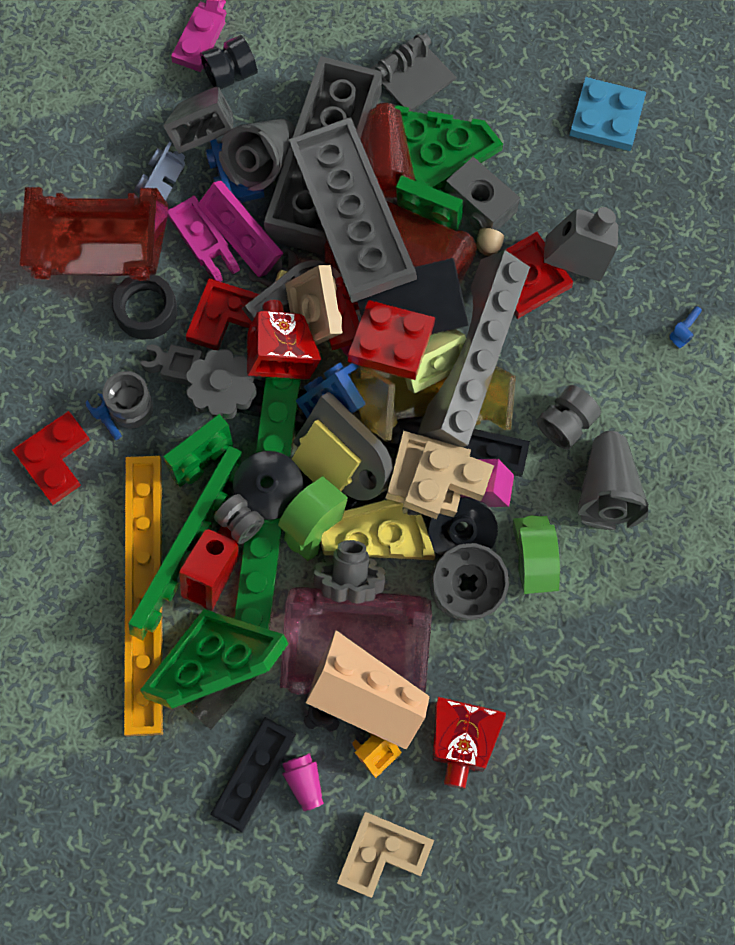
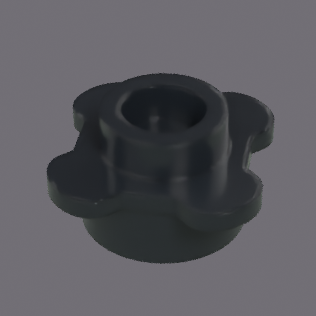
[304,704,339,732]

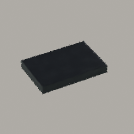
[357,258,469,335]

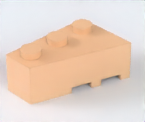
[306,631,429,750]

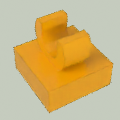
[352,732,402,778]

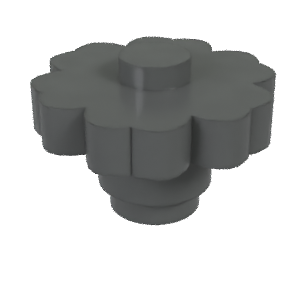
[186,349,256,419]
[313,540,386,604]

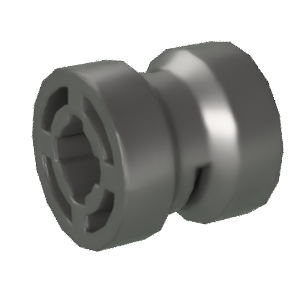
[214,494,264,544]

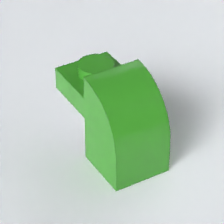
[278,476,348,561]
[513,515,560,594]

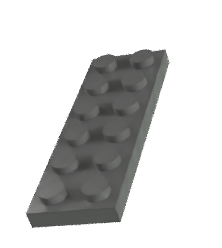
[289,117,417,303]

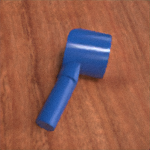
[669,306,702,348]
[86,393,122,440]

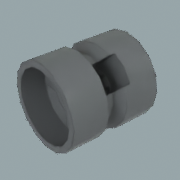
[103,371,153,429]
[536,385,601,450]

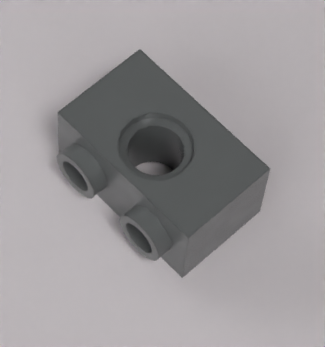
[445,157,520,231]

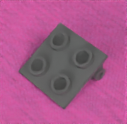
[370,33,457,111]

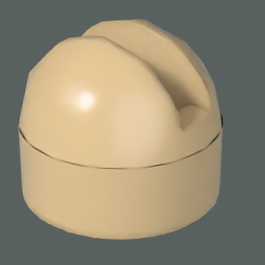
[477,228,504,256]

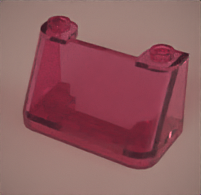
[280,587,432,694]

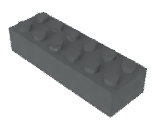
[264,56,382,256]

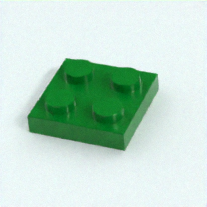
[396,175,463,233]
[163,414,233,487]

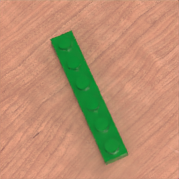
[128,446,242,641]

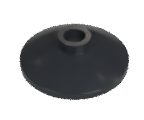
[233,451,303,520]
[428,497,498,557]

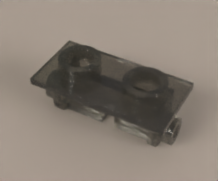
[184,675,259,730]

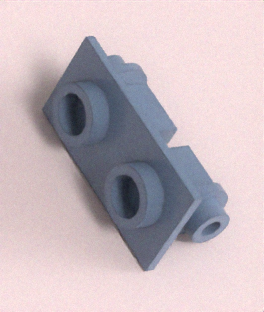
[133,141,185,211]

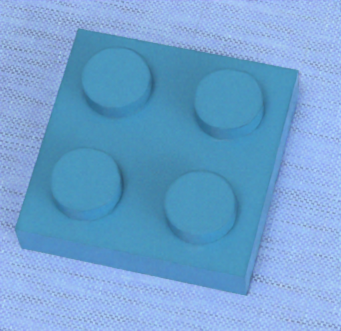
[569,77,646,151]

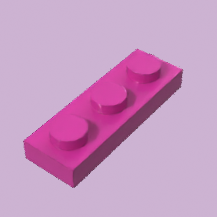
[197,181,284,277]

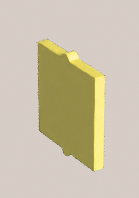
[292,419,362,492]

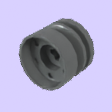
[429,543,509,621]

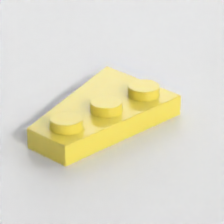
[320,499,435,560]

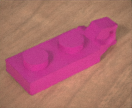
[171,0,227,72]

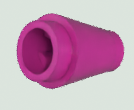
[282,753,324,812]

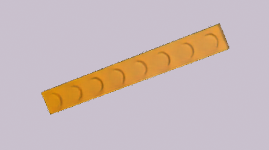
[124,456,163,737]

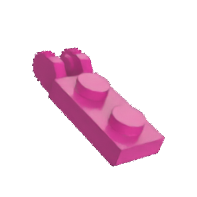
[166,196,240,282]

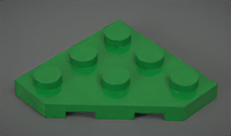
[370,105,503,190]
[140,609,289,709]

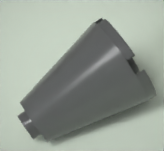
[219,119,296,191]
[578,431,648,530]

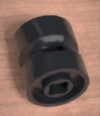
[200,35,258,90]

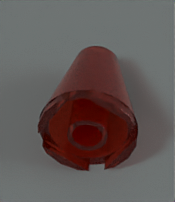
[361,103,416,198]

